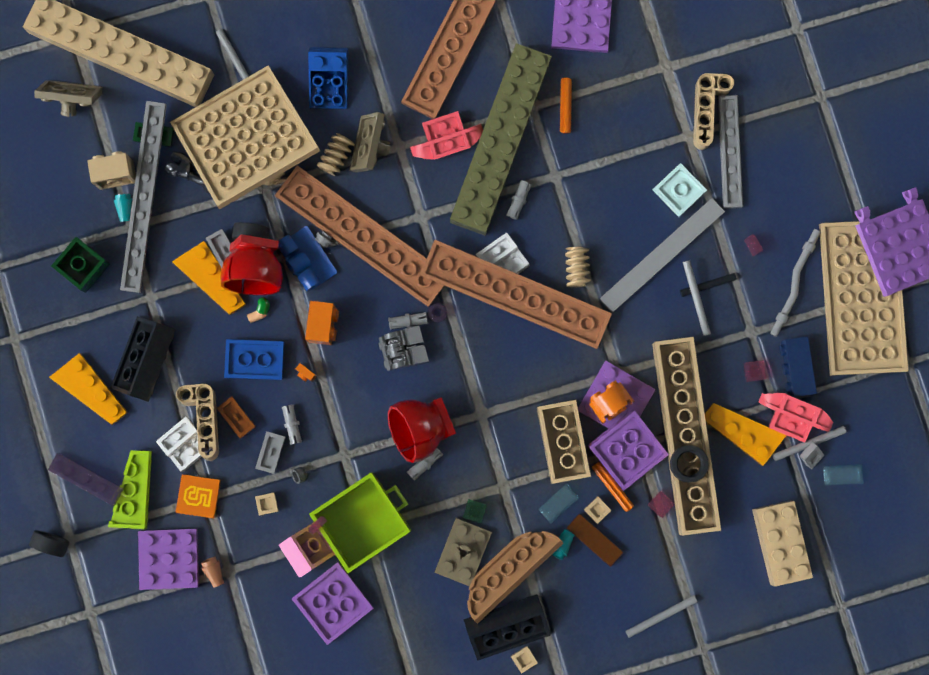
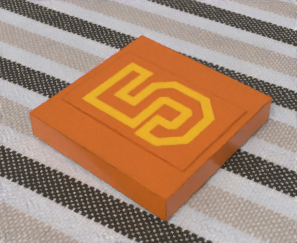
[175,474,221,519]

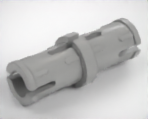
[506,180,532,220]
[388,312,428,330]
[282,404,302,445]
[407,448,443,481]

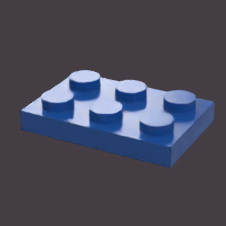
[224,339,285,380]

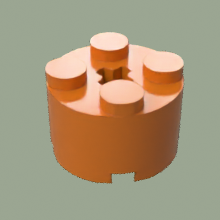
[589,380,635,424]

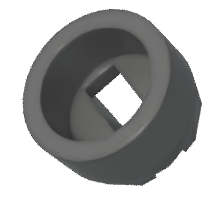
[291,467,308,484]

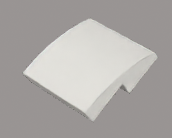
[476,233,530,274]
[156,417,211,472]

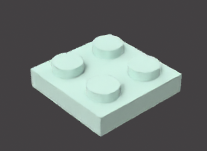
[653,163,707,217]

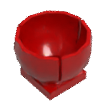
[220,234,283,295]
[388,397,456,463]

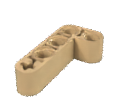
[693,73,734,150]
[176,384,219,461]

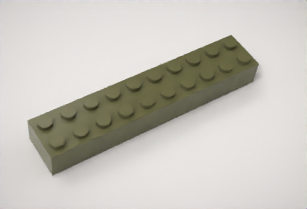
[450,43,552,236]

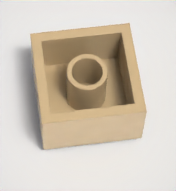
[87,151,136,190]

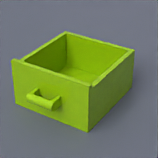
[309,472,412,573]

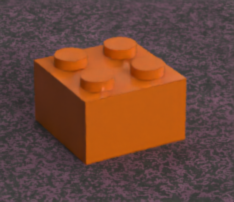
[305,301,339,345]

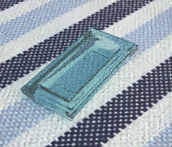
[823,464,863,485]
[538,484,579,524]

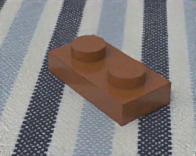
[217,397,256,439]

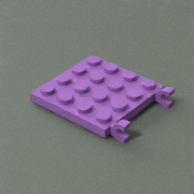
[854,187,929,297]

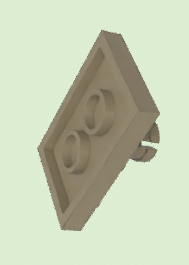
[35,80,102,117]
[349,112,390,173]
[434,518,492,587]

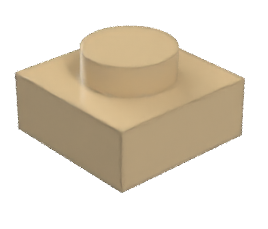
[255,492,279,516]
[584,496,611,524]
[511,646,538,674]

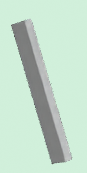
[718,95,743,209]

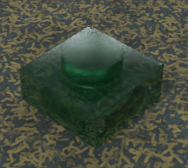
[463,499,487,523]

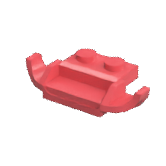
[410,111,483,160]
[758,393,834,443]

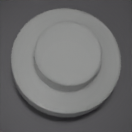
[315,231,334,248]

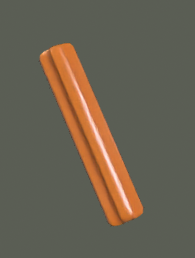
[560,78,572,134]
[592,462,634,512]

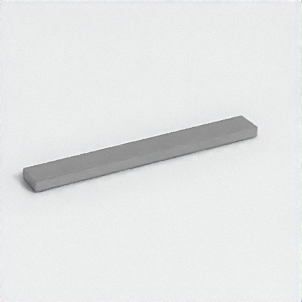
[600,198,725,313]

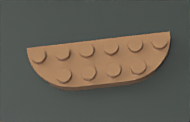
[467,531,564,624]

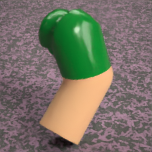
[247,297,270,323]

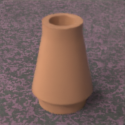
[201,557,224,587]

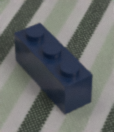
[779,337,817,397]

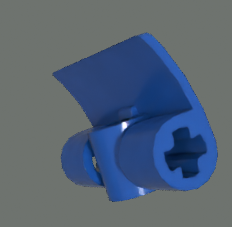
[278,226,337,292]

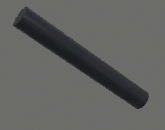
[680,273,737,297]

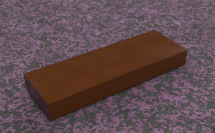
[567,514,623,567]

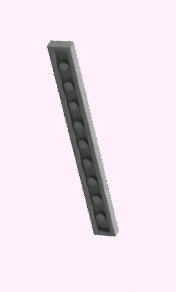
[120,101,167,293]

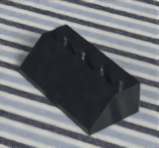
[110,316,175,402]
[463,594,551,661]

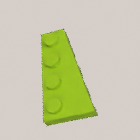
[108,450,152,529]

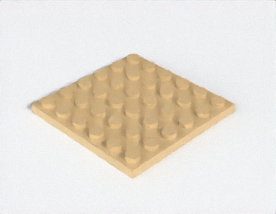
[170,66,320,209]

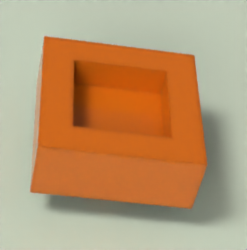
[295,363,316,382]

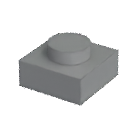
[799,442,824,469]

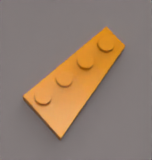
[172,241,246,315]
[49,353,128,425]
[705,403,786,466]

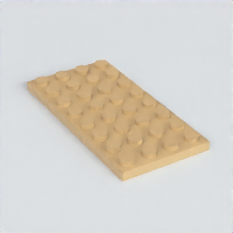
[819,221,908,376]

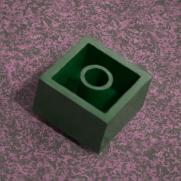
[51,237,110,293]

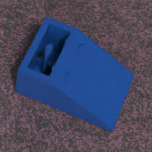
[308,47,348,109]

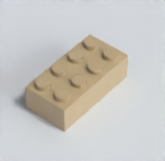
[537,400,591,484]
[752,501,813,586]

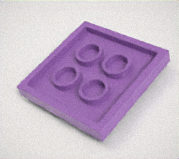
[551,0,612,53]
[578,361,655,429]
[588,410,669,491]
[138,529,199,590]
[292,562,374,645]

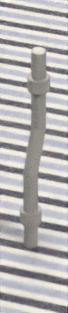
[770,229,821,337]

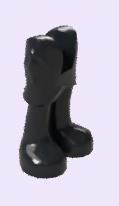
[164,151,210,194]

